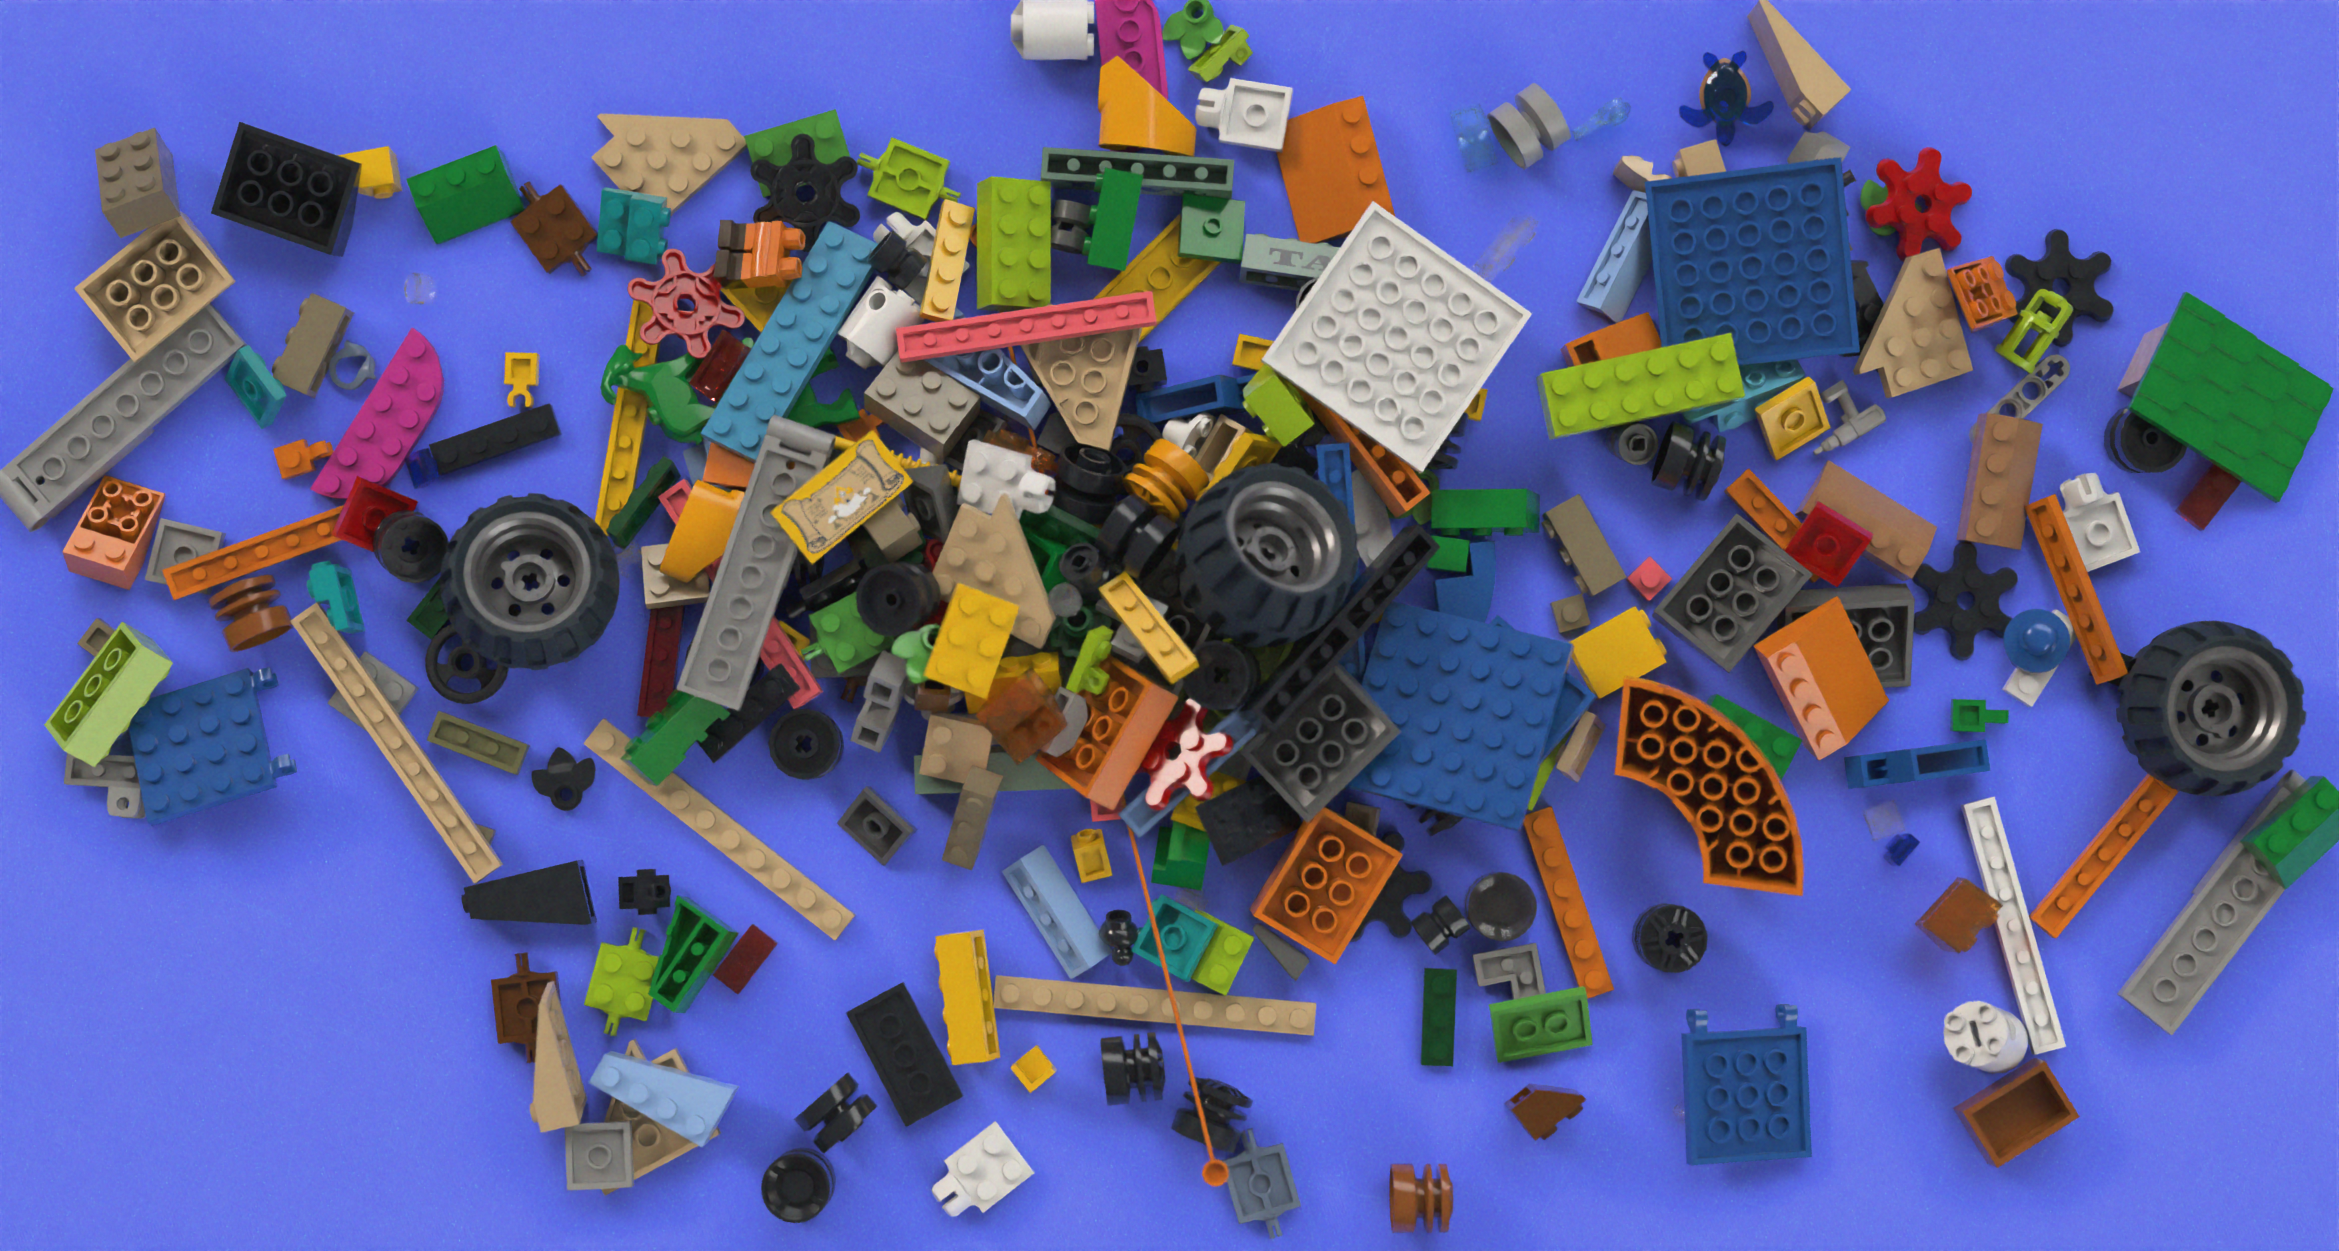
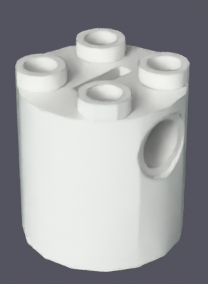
[1011,0,1094,61]
[837,276,925,370]
[1944,1001,2028,1074]

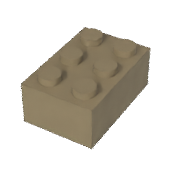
[95,127,181,238]
[864,350,981,460]

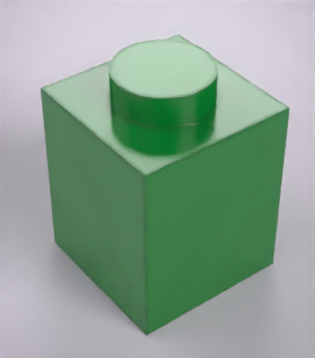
[1425,535,1470,575]

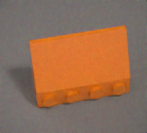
[1276,96,1395,244]
[1753,596,1889,761]
[1035,653,1179,810]
[1249,806,1403,964]

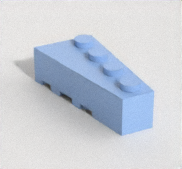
[924,307,1051,430]
[589,1051,740,1147]

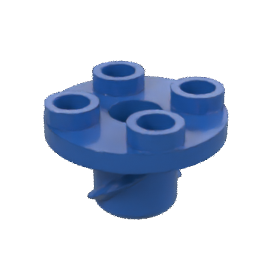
[2003,609,2070,673]

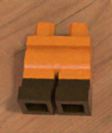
[714,220,806,289]

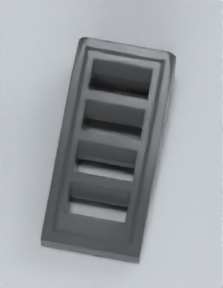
[1252,923,1310,981]

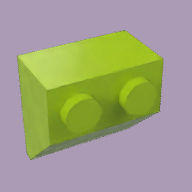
[1242,364,1315,447]
[1191,908,1255,996]

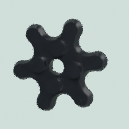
[750,133,860,252]
[2005,229,2114,347]
[1912,541,2018,661]
[1350,831,1432,942]

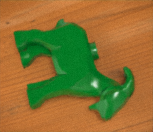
[722,337,861,429]
[600,345,726,446]

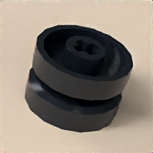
[2104,406,2187,473]
[856,560,941,637]
[768,708,844,780]
[794,1072,878,1154]

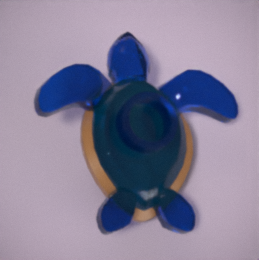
[1679,50,1774,147]

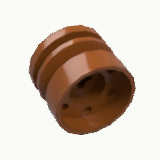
[208,575,294,652]
[1389,1163,1453,1233]

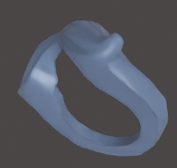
[329,340,376,390]

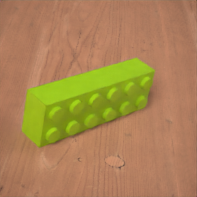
[1536,333,1745,440]

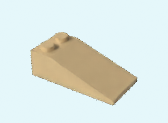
[1747,0,1852,129]
[530,981,587,1133]

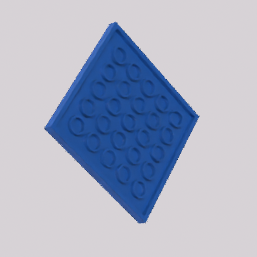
[1645,157,1860,365]
[1345,601,1574,832]

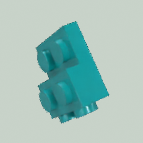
[596,187,671,265]
[307,561,365,634]
[1131,894,1219,982]

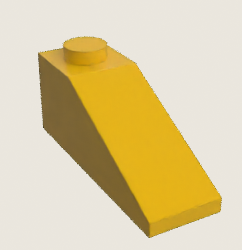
[338,146,402,199]

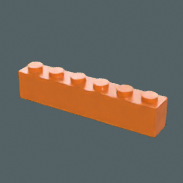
[1293,384,1430,518]

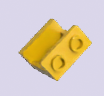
[1568,606,1667,700]

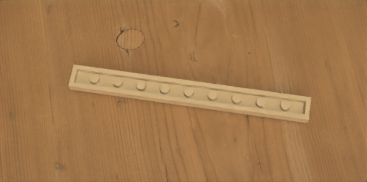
[290,602,504,884]
[583,718,856,941]
[993,975,1317,1036]

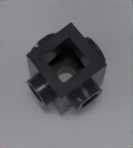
[1128,346,1167,394]
[618,869,671,915]

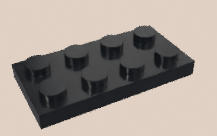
[1195,775,1302,867]
[846,981,964,1127]

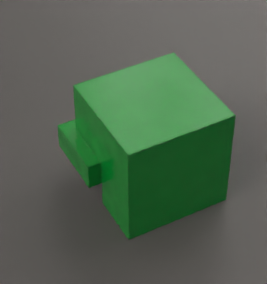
[1151,821,1210,891]

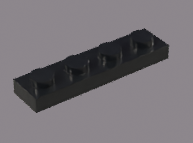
[429,403,562,476]
[696,663,801,763]

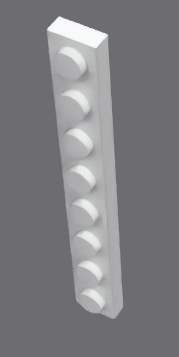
[1961,797,2066,1055]

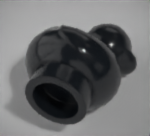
[1099,910,1138,966]

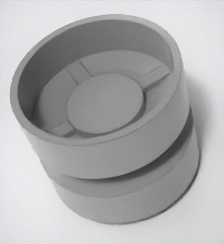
[1487,83,1571,170]

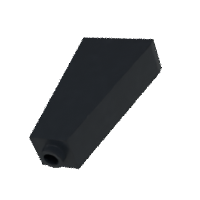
[461,860,597,925]

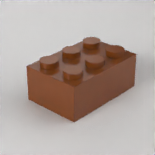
[1953,1058,2080,1168]

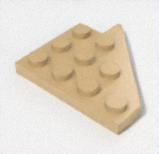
[591,113,748,216]
[1853,248,1973,398]
[1020,303,1142,452]
[933,493,1056,649]
[601,1038,721,1196]

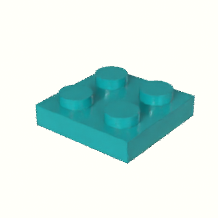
[224,345,287,429]

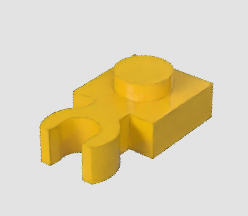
[504,352,540,408]

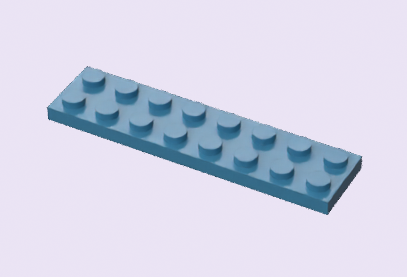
[701,221,878,463]

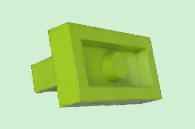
[1188,24,1253,82]
[1066,626,1114,695]

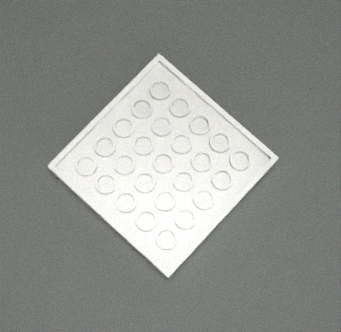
[1261,201,1532,473]

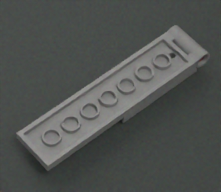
[0,302,247,532]
[677,415,836,711]
[2117,769,2306,1035]

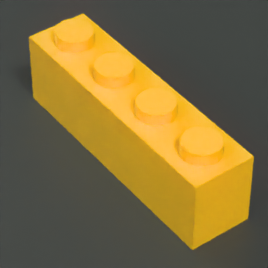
[934,929,1000,1065]

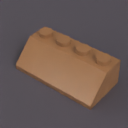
[1956,413,2043,550]
[1794,460,1937,581]

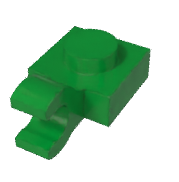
[1950,699,2009,732]

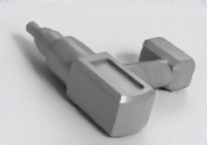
[1813,380,1886,456]

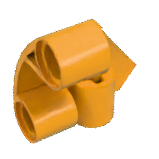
[1098,56,1197,157]
[659,479,745,583]

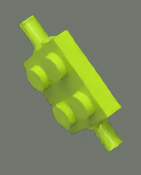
[857,137,961,221]
[584,927,659,1036]

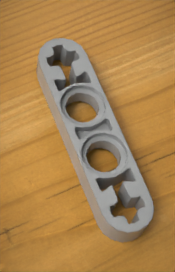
[1969,354,2070,445]

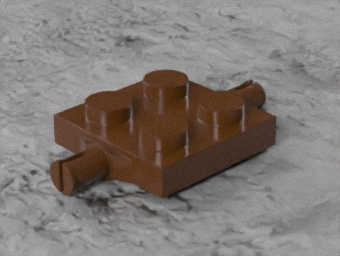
[510,182,598,276]
[491,952,562,1063]

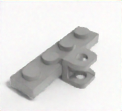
[64,753,146,819]

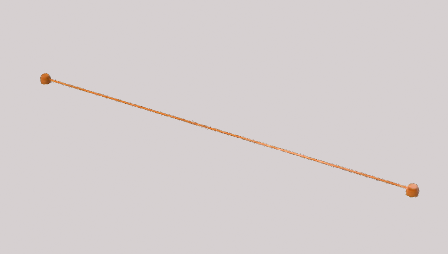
[970,223,1229,1186]

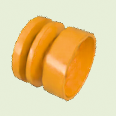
[1122,438,1209,523]

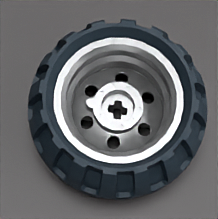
[1175,463,1359,648]
[440,493,620,670]
[2116,621,2306,796]

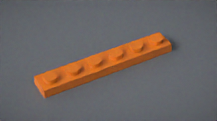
[2024,494,2129,685]
[162,505,344,600]
[2029,774,2179,939]
[1523,806,1614,999]

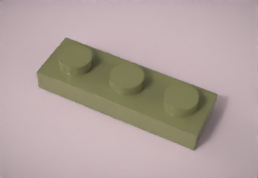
[426,711,530,775]

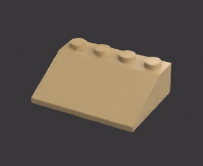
[74,211,236,363]

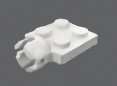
[1195,78,1293,153]
[873,212,971,306]
[957,440,1056,520]
[2060,473,2140,572]
[932,1121,1034,1217]

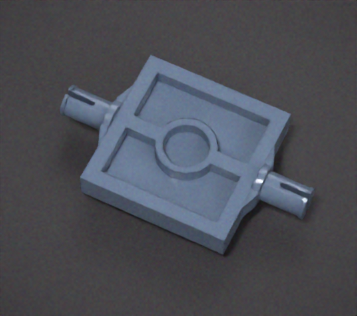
[1222,1128,1301,1239]

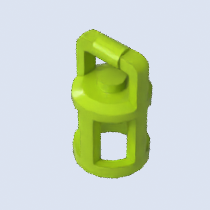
[1994,289,2073,374]

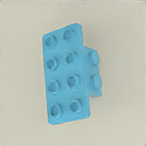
[1681,359,1805,433]

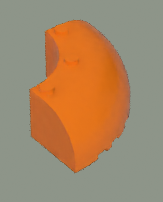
[1614,676,1804,896]

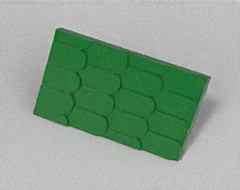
[2117,291,2334,503]

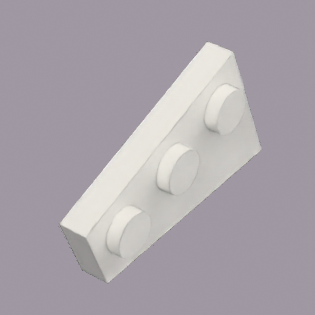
[1351,469,1394,568]

